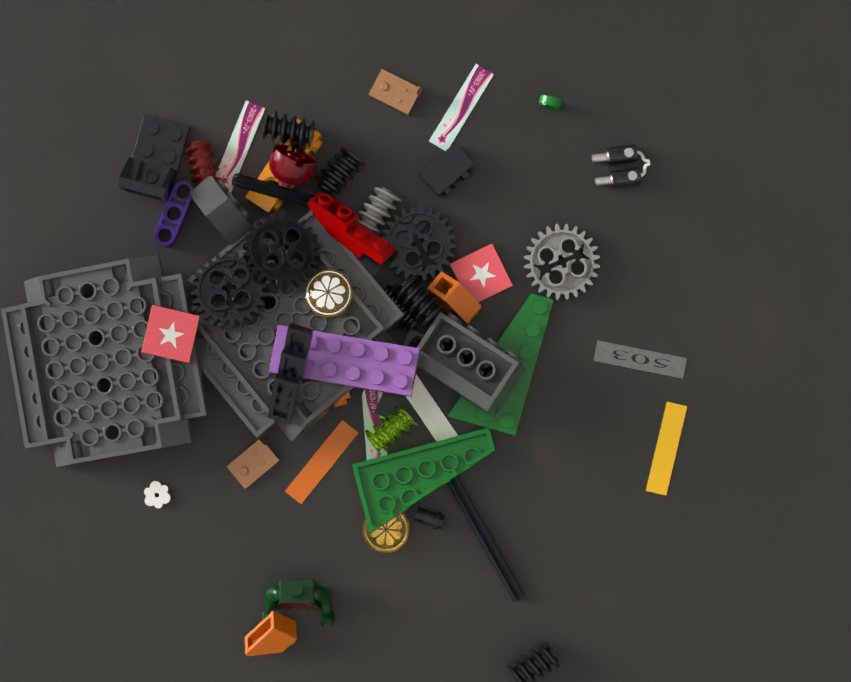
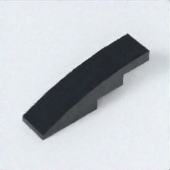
[267,323,314,424]

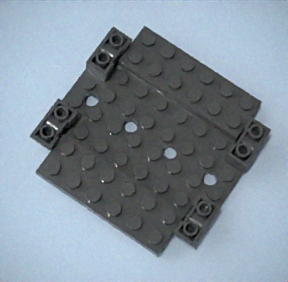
[185,208,405,442]
[1,255,209,467]

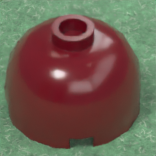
[269,144,318,188]

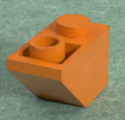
[427,271,482,325]

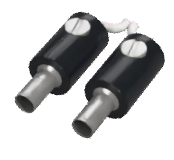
[592,144,650,188]

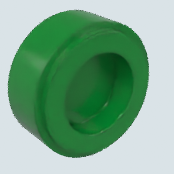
[538,95,563,110]

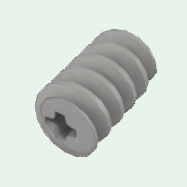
[358,187,402,233]

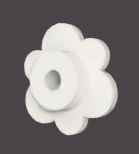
[144,481,171,508]

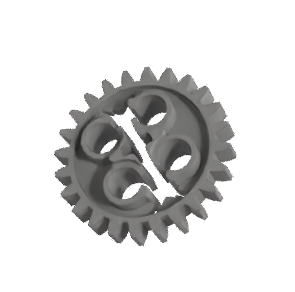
[524,224,600,300]

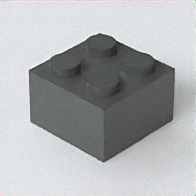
[189,175,252,245]

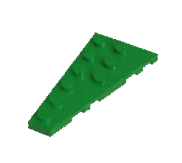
[447,293,554,436]
[352,428,495,534]

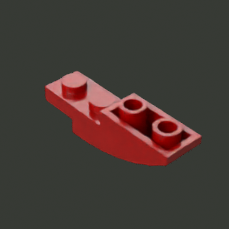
[308,190,396,264]

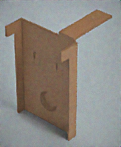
[368,69,423,116]
[226,437,281,489]

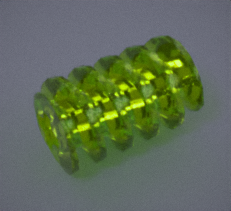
[365,406,418,456]

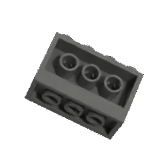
[416,312,526,417]

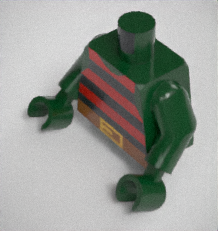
[262,579,335,627]

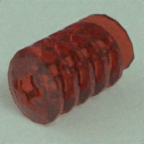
[183,139,222,188]

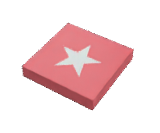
[450,244,513,303]
[141,305,200,363]

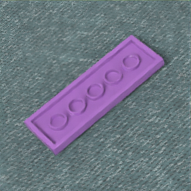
[269,325,420,397]

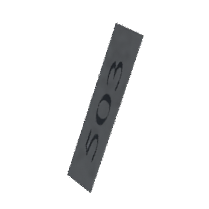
[593,340,687,379]

